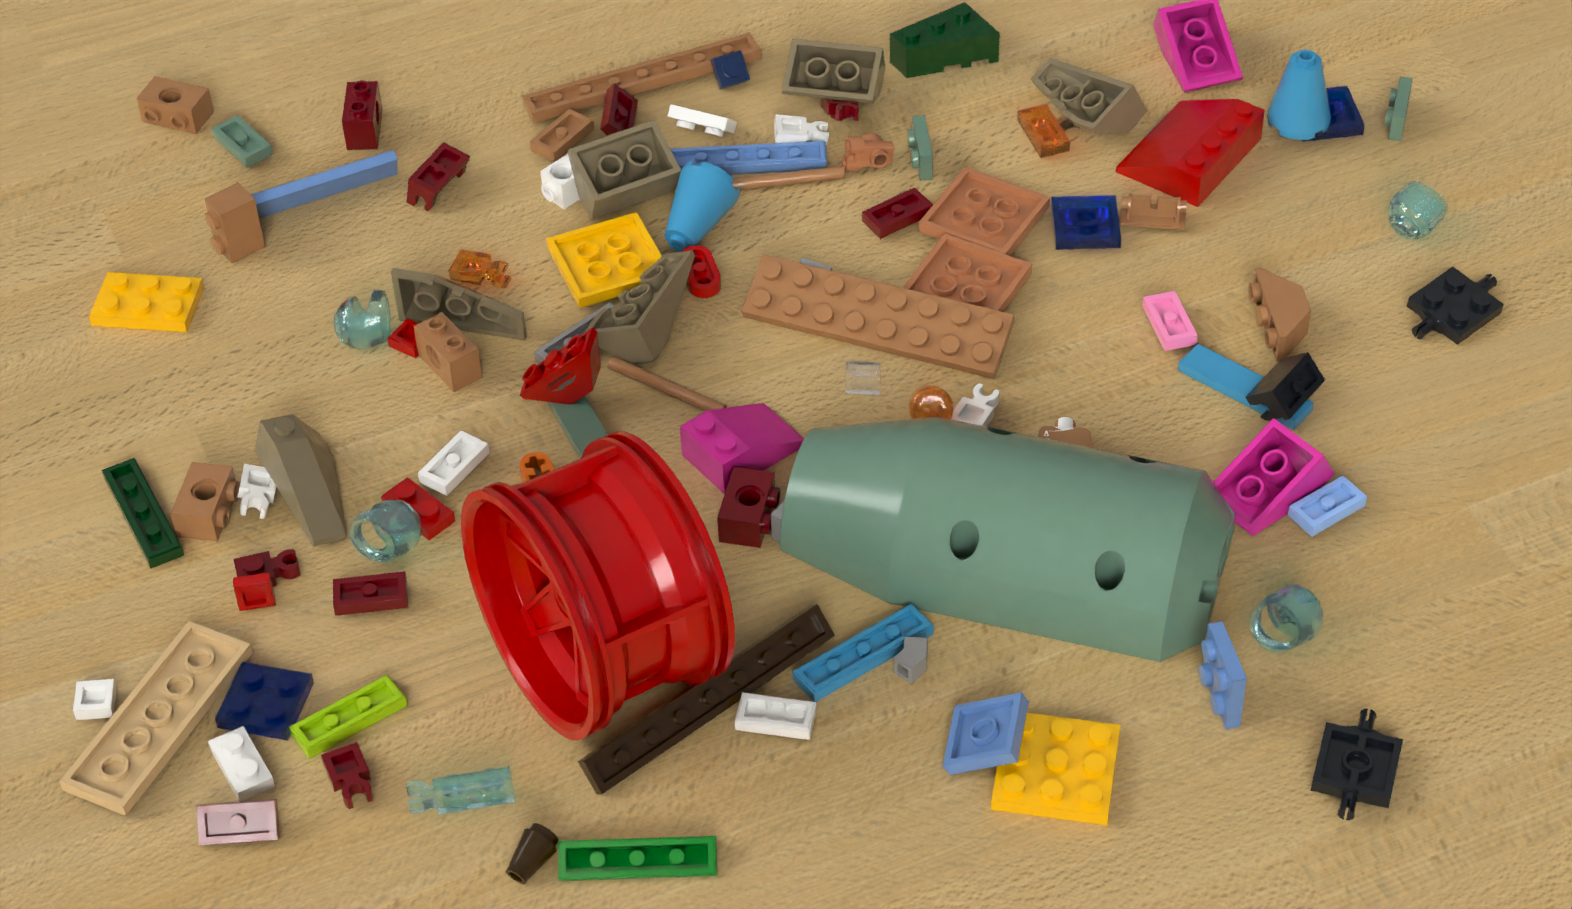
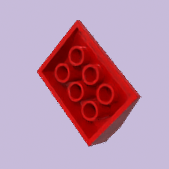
[1116,99,1265,207]

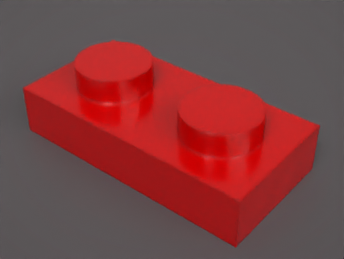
[381,477,455,541]

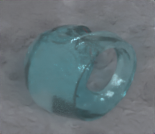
[1388,181,1448,239]
[334,289,390,350]
[349,500,422,562]
[1250,584,1323,652]

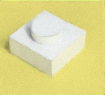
[73,679,117,720]

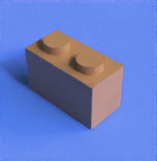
[205,182,265,263]

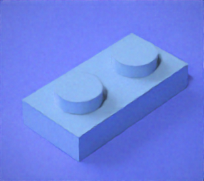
[1288,476,1367,537]

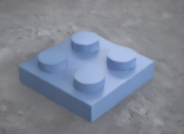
[1199,621,1247,729]
[943,692,1029,775]

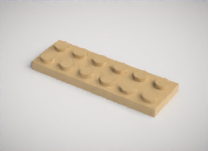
[59,621,253,816]

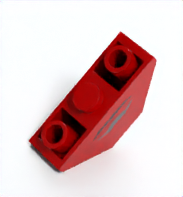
[519,328,601,405]

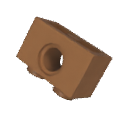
[137,76,214,134]
[413,312,482,392]
[170,462,240,541]

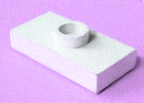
[735,692,817,740]

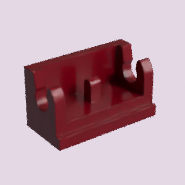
[407,142,470,211]

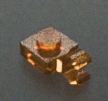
[448,249,511,288]

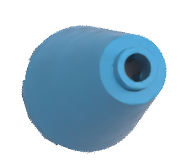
[1267,50,1331,140]
[664,161,741,252]

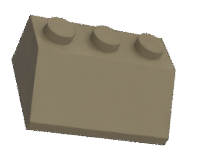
[782,39,886,104]
[568,120,681,220]

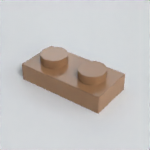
[530,109,594,162]

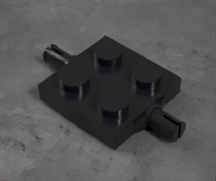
[1407,267,1504,345]
[1311,708,1403,820]

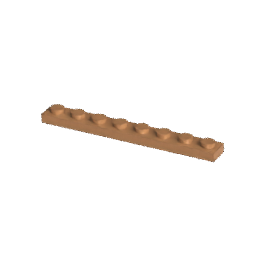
[522,33,761,123]

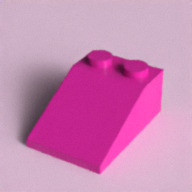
[1153,0,1243,93]
[680,403,804,494]
[1214,418,1335,536]

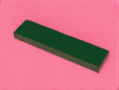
[102,458,184,569]

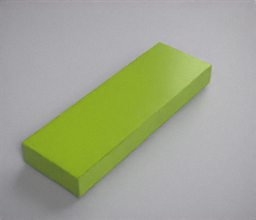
[289,674,408,759]

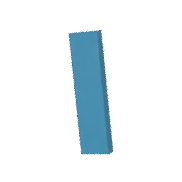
[1178,344,1314,430]
[792,603,934,702]

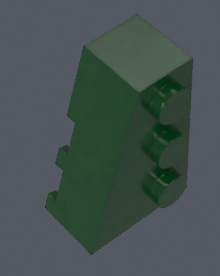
[890,2,1000,78]

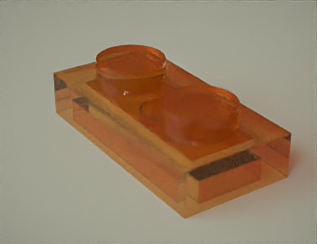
[1017,104,1070,158]

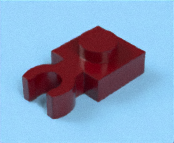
[821,98,859,121]
[233,549,301,587]
[321,742,373,809]

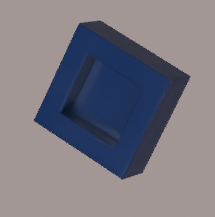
[711,51,750,90]

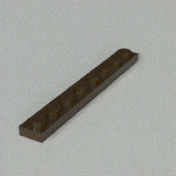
[578,604,835,794]

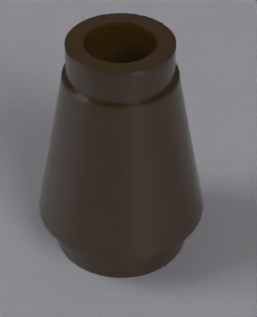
[506,823,559,884]

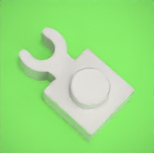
[774,114,829,145]
[948,383,999,427]
[238,463,276,519]

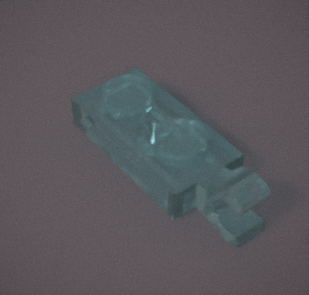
[406,767,515,814]

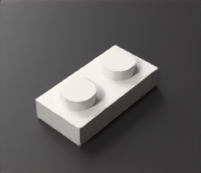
[668,104,737,137]
[418,431,490,496]
[208,726,275,801]

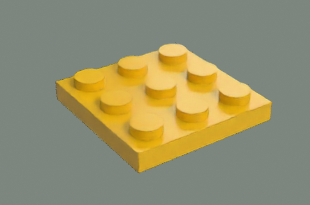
[546,212,662,309]
[991,713,1121,825]

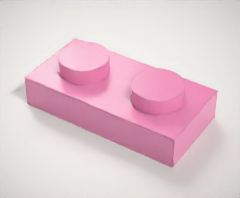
[1142,291,1198,351]

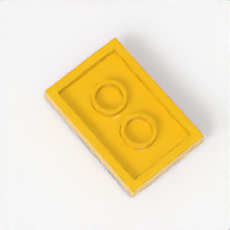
[89,272,204,332]

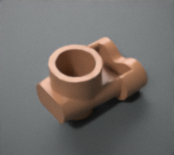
[842,133,894,172]

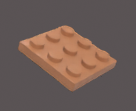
[919,167,1050,256]
[903,233,1032,312]

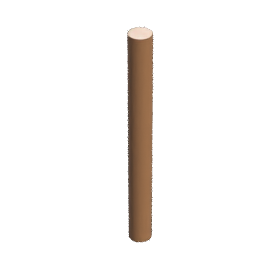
[732,166,845,190]
[607,356,727,411]

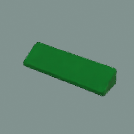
[558,836,717,881]

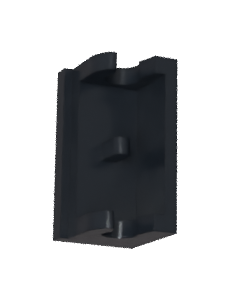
[1245,352,1325,420]

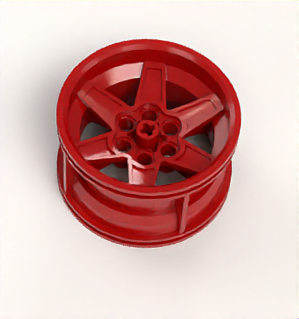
[461,431,735,741]

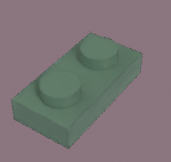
[1384,77,1413,142]
[211,115,273,168]
[907,115,933,181]

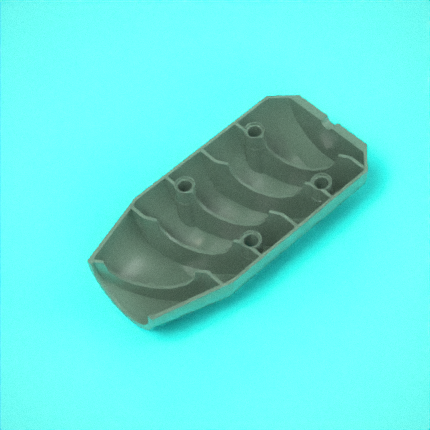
[780,417,1235,662]

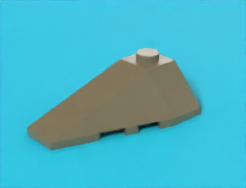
[254,414,346,547]

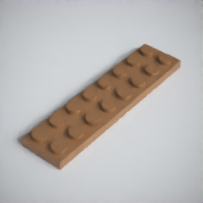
[741,254,1015,379]

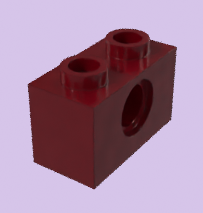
[342,81,383,150]
[717,467,781,548]

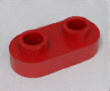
[681,245,721,299]

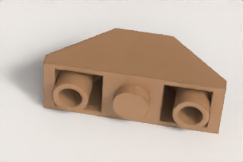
[1248,268,1311,362]

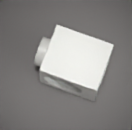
[540,154,580,209]

